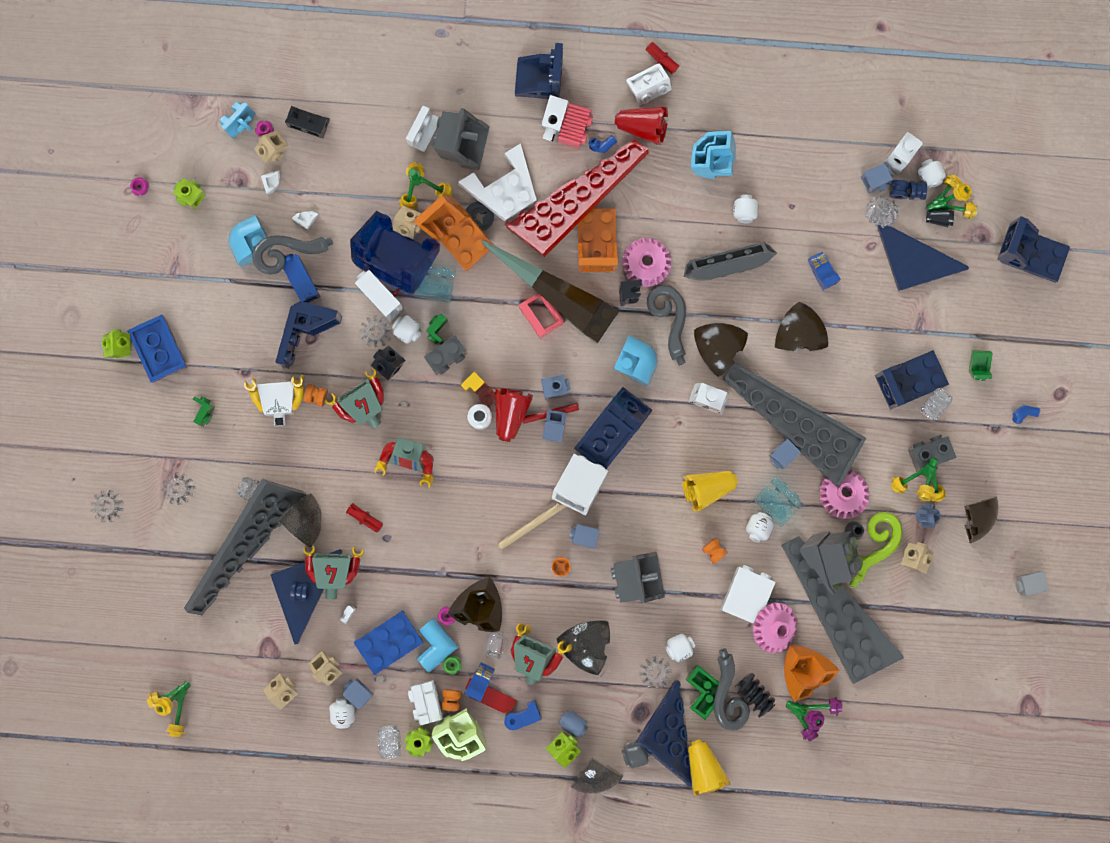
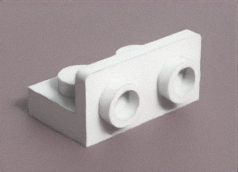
[626,63,672,106]
[406,106,439,152]

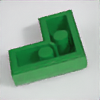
[686,665,719,720]

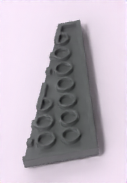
[723,363,866,487]
[184,479,307,616]
[781,536,904,684]

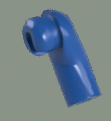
[589,135,617,153]
[1012,405,1040,424]

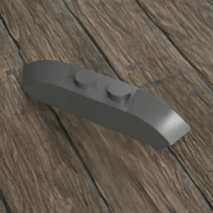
[684,242,777,281]

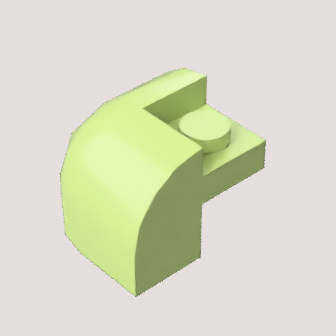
[432,708,486,761]

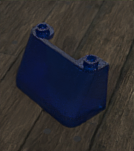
[350,211,440,295]

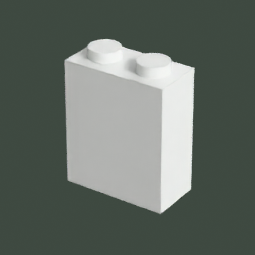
[355,270,404,322]
[551,454,608,516]
[720,565,775,624]

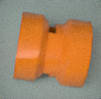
[304,384,328,407]
[702,537,728,564]
[551,557,571,577]
[441,689,462,711]

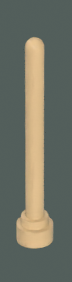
[498,503,569,549]

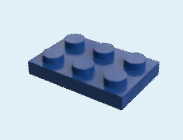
[127,314,187,383]
[354,611,424,675]

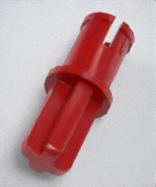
[646,42,680,75]
[346,503,383,533]

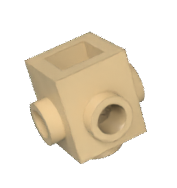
[254,131,288,164]
[393,206,422,239]
[901,542,934,574]
[308,651,342,686]
[262,674,298,710]

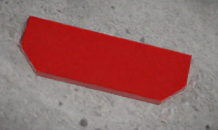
[465,678,517,713]

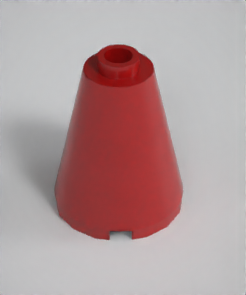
[615,107,668,145]
[495,388,533,442]

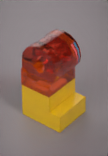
[461,372,495,406]

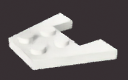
[458,143,536,221]

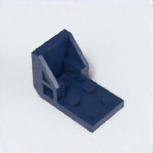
[515,43,563,99]
[997,216,1070,283]
[275,301,343,369]
[875,350,949,410]
[574,387,653,469]

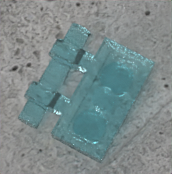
[412,264,456,303]
[753,477,803,527]

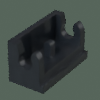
[285,106,330,139]
[619,280,642,307]

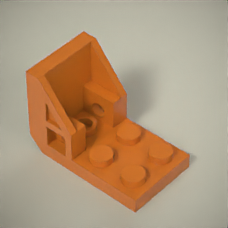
[414,195,495,271]
[578,208,618,272]

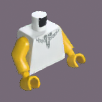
[244,374,305,426]

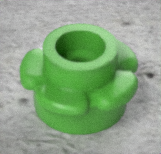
[443,656,462,675]

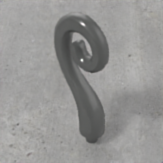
[252,235,333,275]
[647,285,686,366]
[714,648,750,731]

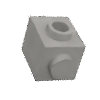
[1015,571,1049,596]

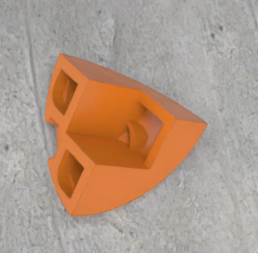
[784,645,840,701]

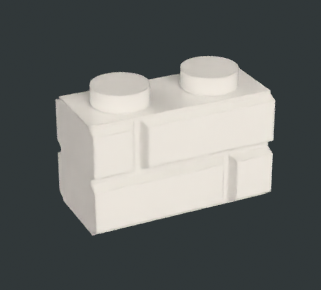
[408,680,444,725]

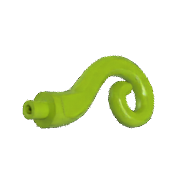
[849,512,902,588]

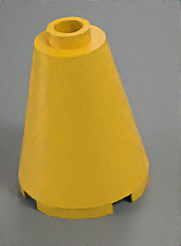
[682,471,738,512]
[688,739,731,797]

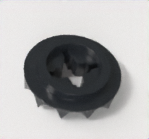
[466,201,494,231]

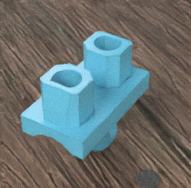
[219,101,256,139]

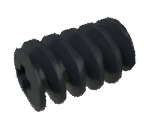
[735,673,775,718]

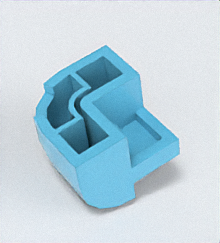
[691,131,736,179]
[228,215,272,267]
[614,335,658,387]

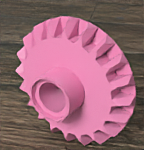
[622,238,671,287]
[819,470,870,519]
[753,603,798,654]

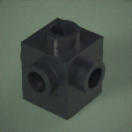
[371,345,406,380]

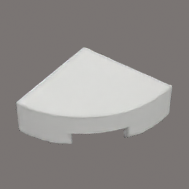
[261,170,281,195]
[292,211,319,230]
[340,605,357,625]

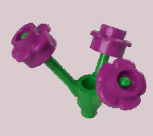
[786,697,842,742]

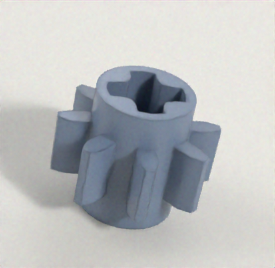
[916,504,941,528]

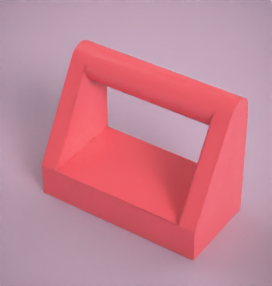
[519,294,565,339]

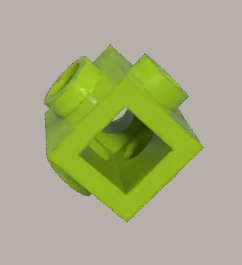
[173,178,206,210]
[102,329,132,358]
[404,727,434,757]
[546,732,582,768]

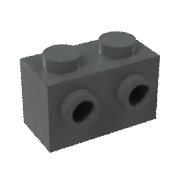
[424,335,467,375]
[908,435,957,472]

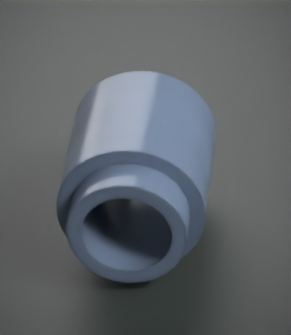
[558,710,588,738]

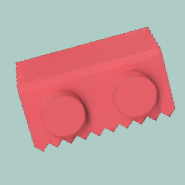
[558,103,593,149]

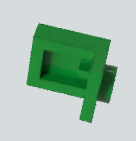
[426,314,448,345]
[969,350,993,381]
[193,396,215,427]

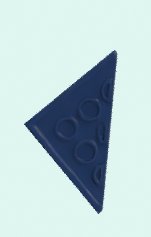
[876,221,969,291]
[270,549,342,645]
[636,680,692,787]

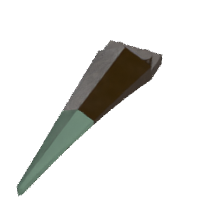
[482,241,619,344]

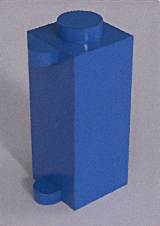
[283,254,321,303]

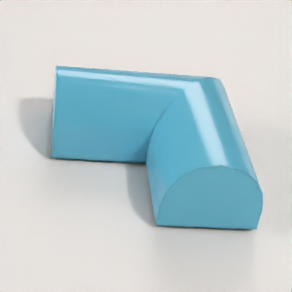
[417,618,459,673]

